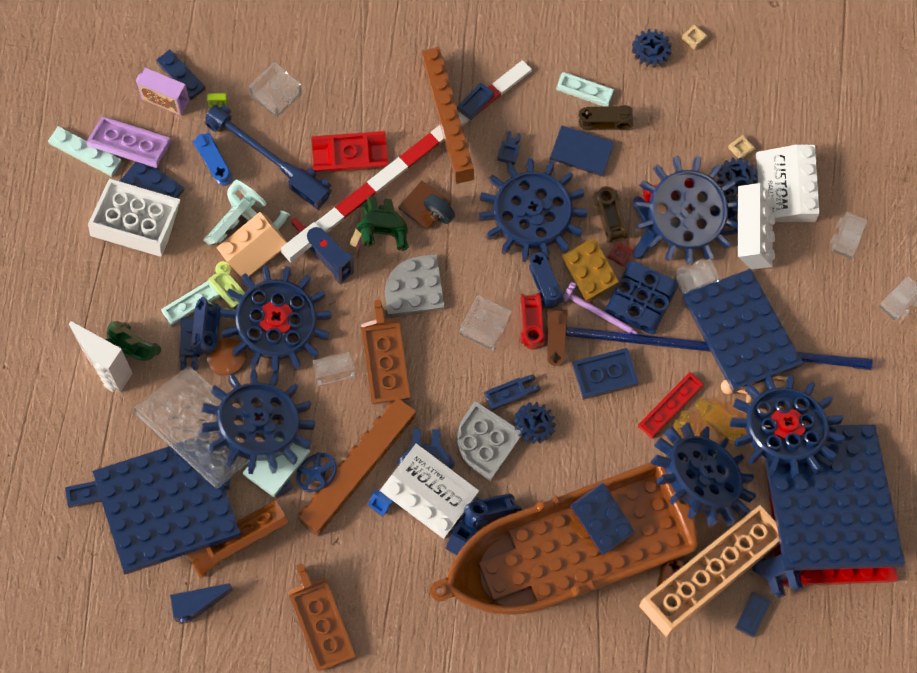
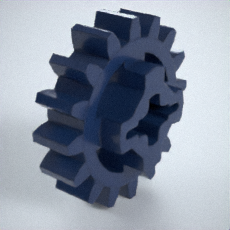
[632,29,672,68]
[717,157,758,197]
[513,402,556,444]

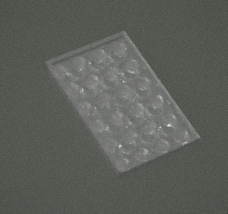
[133,366,264,488]

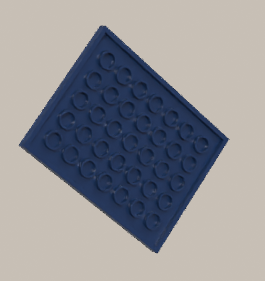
[764,425,905,571]

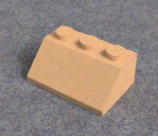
[217,212,287,277]

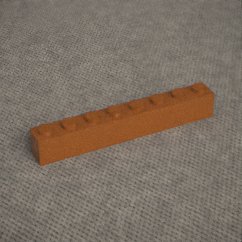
[422,47,475,184]
[299,398,416,536]

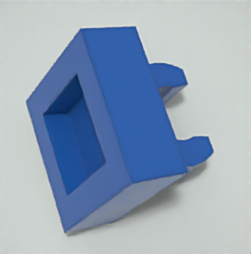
[368,489,393,516]

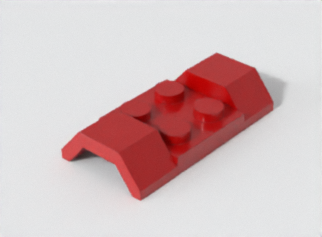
[311,131,388,172]

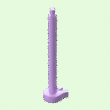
[563,282,637,335]

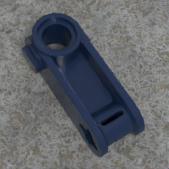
[529,252,564,308]
[190,297,221,355]
[464,493,522,529]

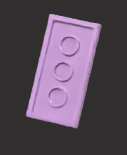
[87,116,171,168]

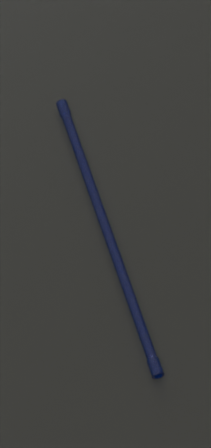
[547,327,873,370]

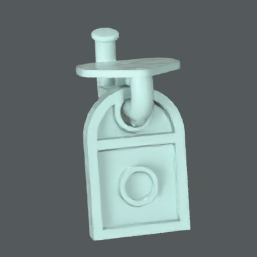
[204,179,290,245]

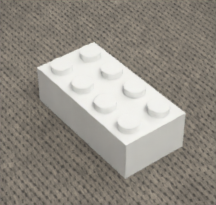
[738,183,775,270]

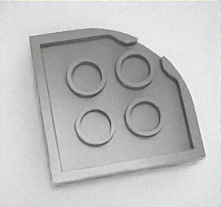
[385,254,445,317]
[457,401,522,481]

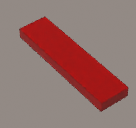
[638,372,704,439]

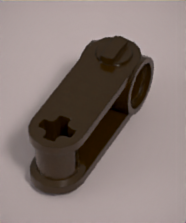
[578,105,633,130]
[593,186,628,243]

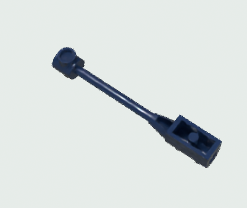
[205,105,332,210]

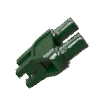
[357,196,409,251]
[105,321,161,361]

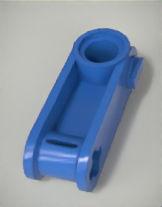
[193,132,233,185]

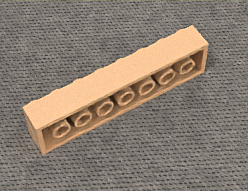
[639,505,780,637]

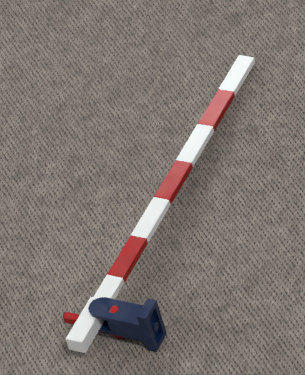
[281,60,532,284]

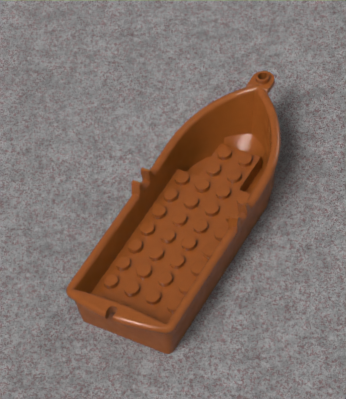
[430,462,698,615]

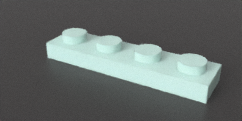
[48,126,122,177]

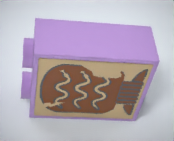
[136,68,190,115]

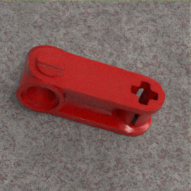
[520,293,546,350]

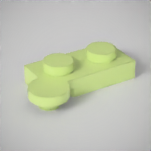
[208,261,245,309]

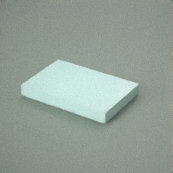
[243,437,310,497]

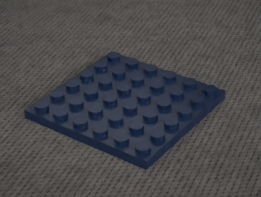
[92,435,241,575]

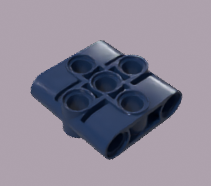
[605,261,679,334]

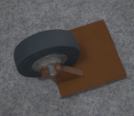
[398,181,455,230]

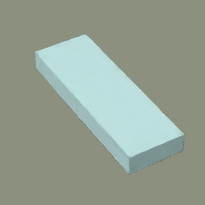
[556,72,614,107]
[161,281,220,326]

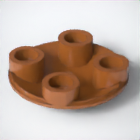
[207,338,245,375]

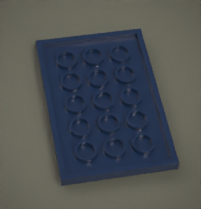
[682,269,803,393]

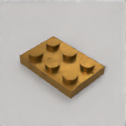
[562,237,621,303]

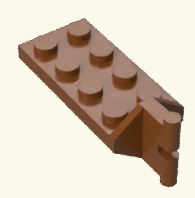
[361,300,410,404]
[187,500,289,578]
[288,564,356,672]

